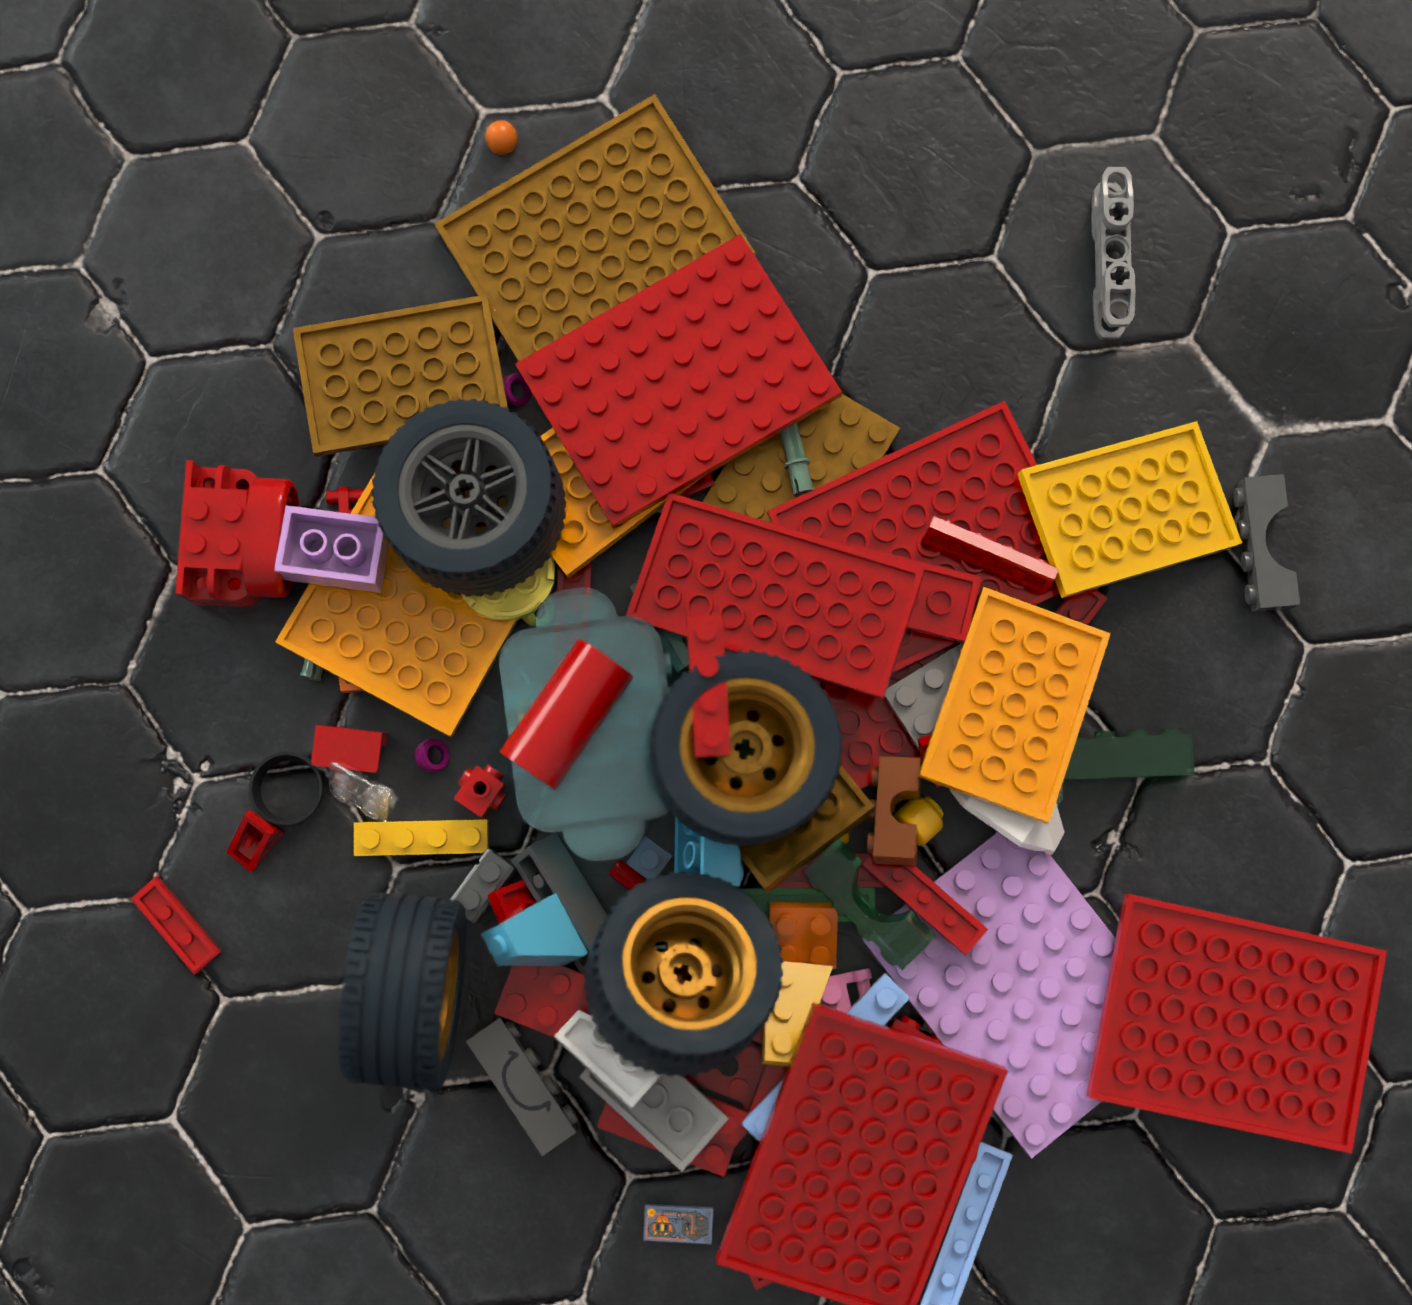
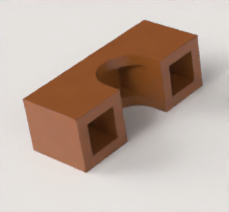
[867,756,922,866]

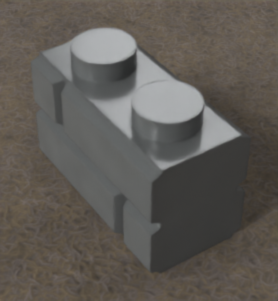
[450,848,517,924]

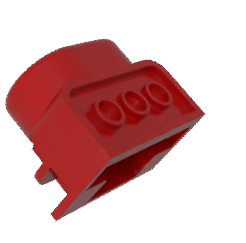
[175,460,299,608]

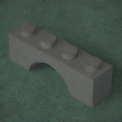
[1233,474,1300,613]

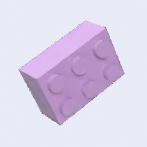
[274,505,389,593]

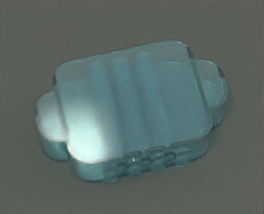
[499,587,672,861]

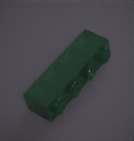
[1063,728,1195,781]

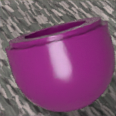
[503,373,532,407]
[414,739,450,772]

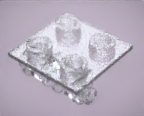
[329,762,399,822]

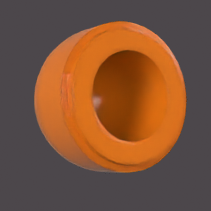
[485,120,518,155]

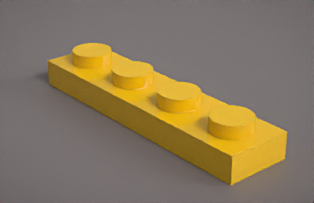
[354,819,489,856]

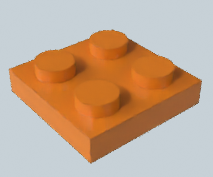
[769,902,838,969]

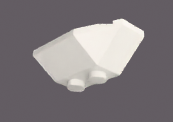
[949,788,1065,855]

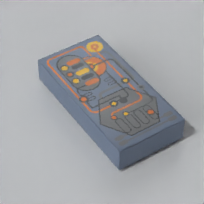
[643,1204,713,1244]

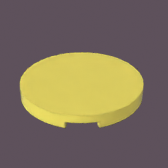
[461,525,555,621]

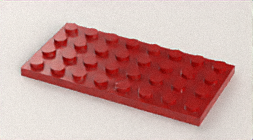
[625,493,925,700]

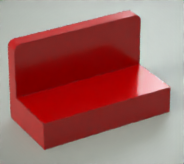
[311,725,388,773]

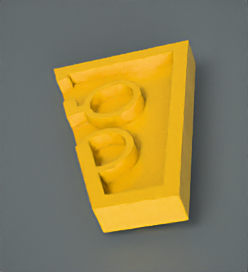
[762,962,833,1066]

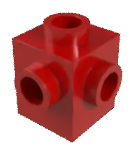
[453,765,508,819]

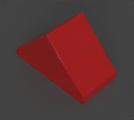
[226,810,285,873]

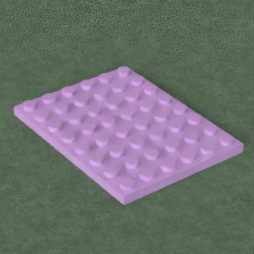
[861,831,1116,1158]

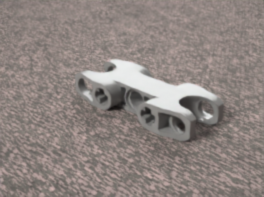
[1091,167,1136,340]

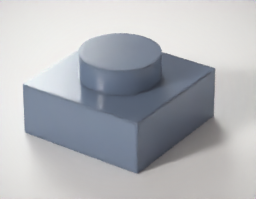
[626,836,673,879]

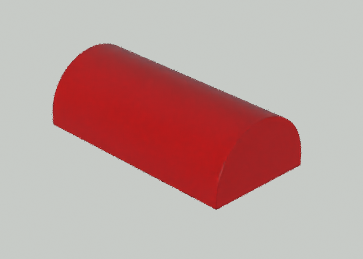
[499,639,634,791]

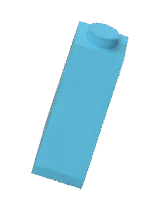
[481,893,588,966]

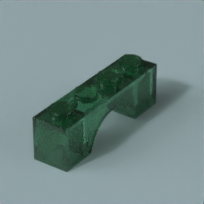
[804,839,935,970]

